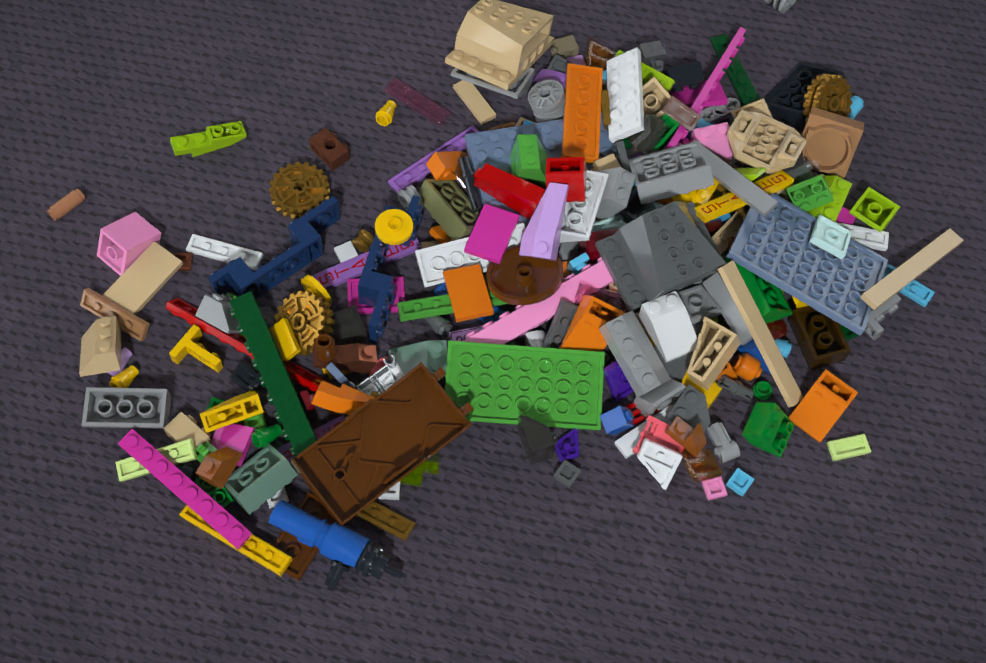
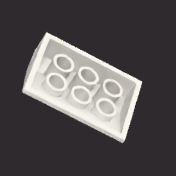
[559,170,609,243]

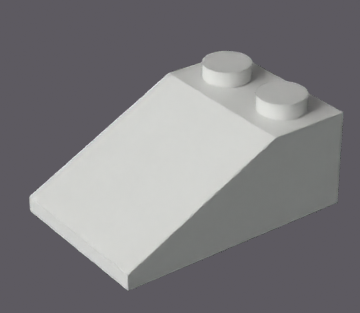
[638,291,698,363]

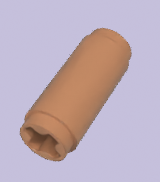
[47,189,85,221]

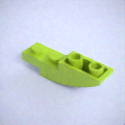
[170,121,247,157]

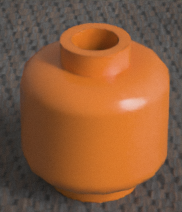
[732,352,762,381]

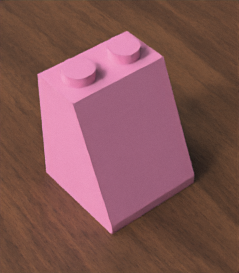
[690,122,733,167]
[97,212,161,276]

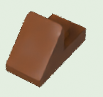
[665,416,707,457]

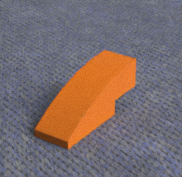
[311,380,375,415]

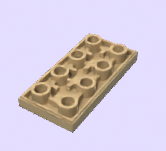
[102,241,183,315]

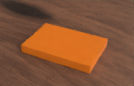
[443,264,494,323]

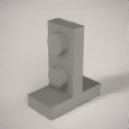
[864,294,901,340]

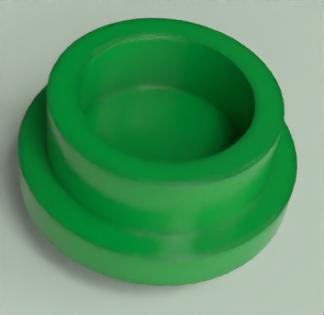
[753,381,773,400]

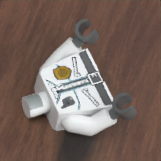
[348,352,404,398]

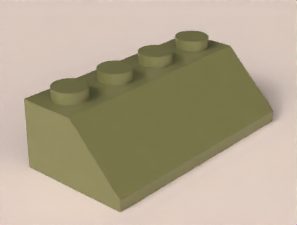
[418,179,481,241]

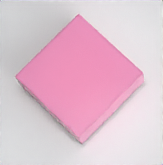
[701,476,728,501]

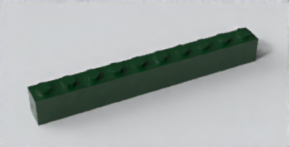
[229,291,318,458]

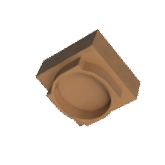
[800,107,864,179]

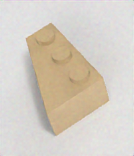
[687,317,741,391]

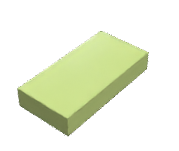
[827,434,871,461]

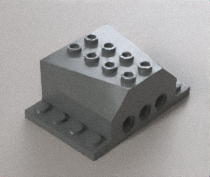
[595,201,726,312]

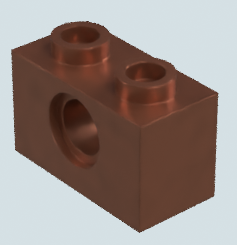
[309,128,350,171]

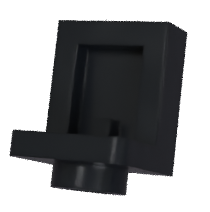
[229,361,261,392]

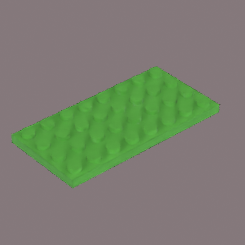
[445,341,605,431]

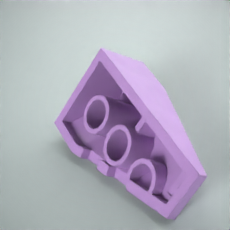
[519,182,569,261]

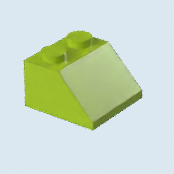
[849,187,900,233]

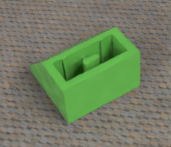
[786,174,834,212]

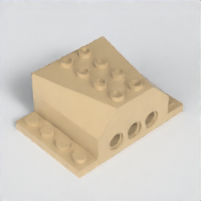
[445,0,554,90]

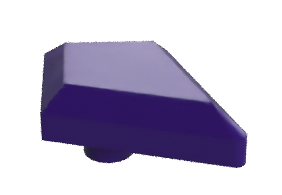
[553,429,579,463]

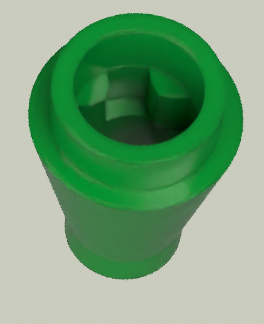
[251,424,282,448]

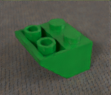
[742,402,795,458]

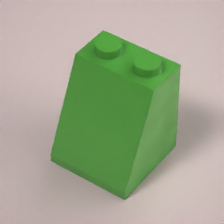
[510,134,547,188]

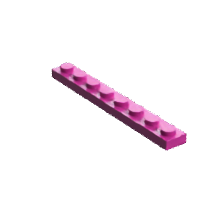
[118,429,253,550]

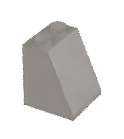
[594,167,636,220]

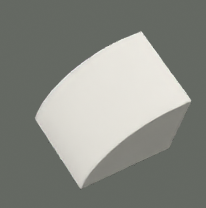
[524,330,546,347]

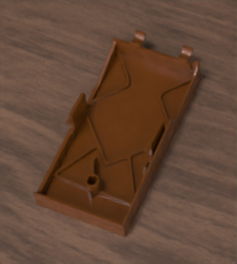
[290,362,474,526]

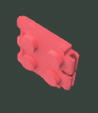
[632,415,684,454]

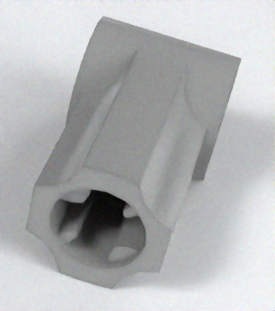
[706,422,740,464]

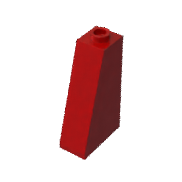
[473,163,546,220]

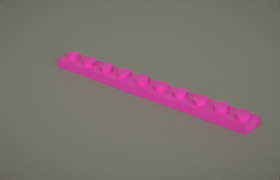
[666,27,746,149]

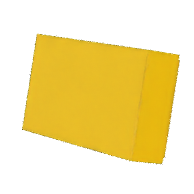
[270,318,301,362]

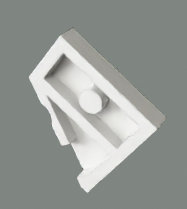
[637,438,683,490]

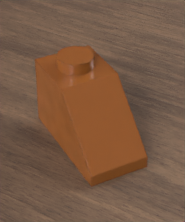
[196,446,243,489]

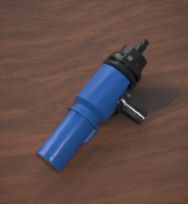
[268,500,403,589]

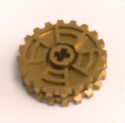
[803,74,853,121]
[269,162,330,220]
[273,291,334,356]

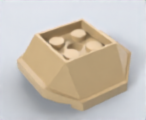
[727,110,808,175]

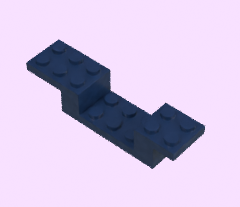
[358,195,423,344]
[208,196,340,299]

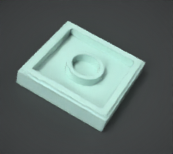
[809,215,852,259]

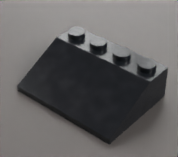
[764,61,845,129]

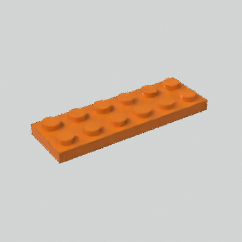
[561,63,603,163]

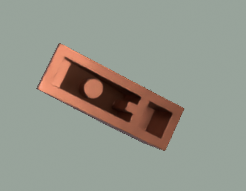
[312,343,378,374]

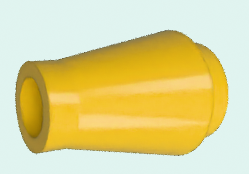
[376,100,397,126]
[109,365,139,388]

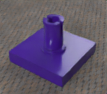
[603,361,633,402]

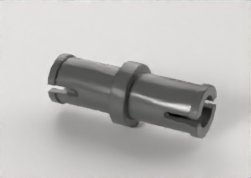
[717,375,754,400]

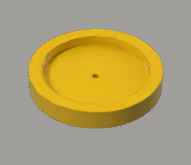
[375,209,413,245]
[301,275,332,305]

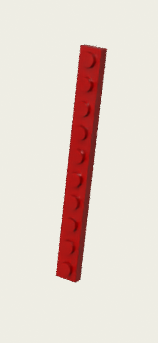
[165,298,337,393]

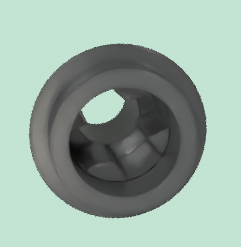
[425,315,453,337]

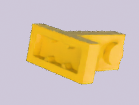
[169,325,223,373]

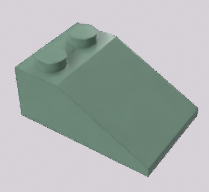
[389,340,447,385]

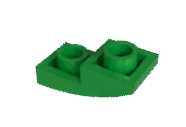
[195,477,234,508]

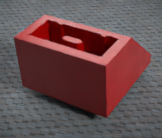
[546,157,587,202]

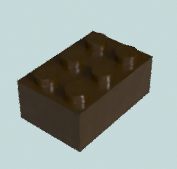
[788,306,851,370]

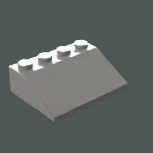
[451,67,535,99]
[628,140,714,204]

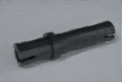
[457,156,483,213]

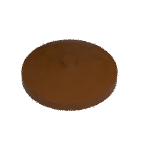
[486,246,564,305]

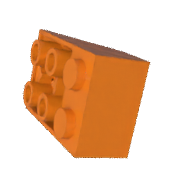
[560,295,625,352]
[789,370,858,443]

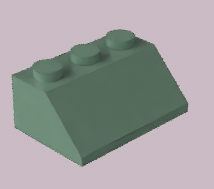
[224,444,298,515]

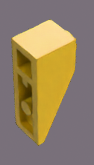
[199,390,264,433]

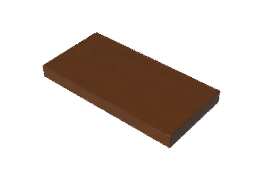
[273,491,336,581]

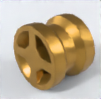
[352,229,374,253]

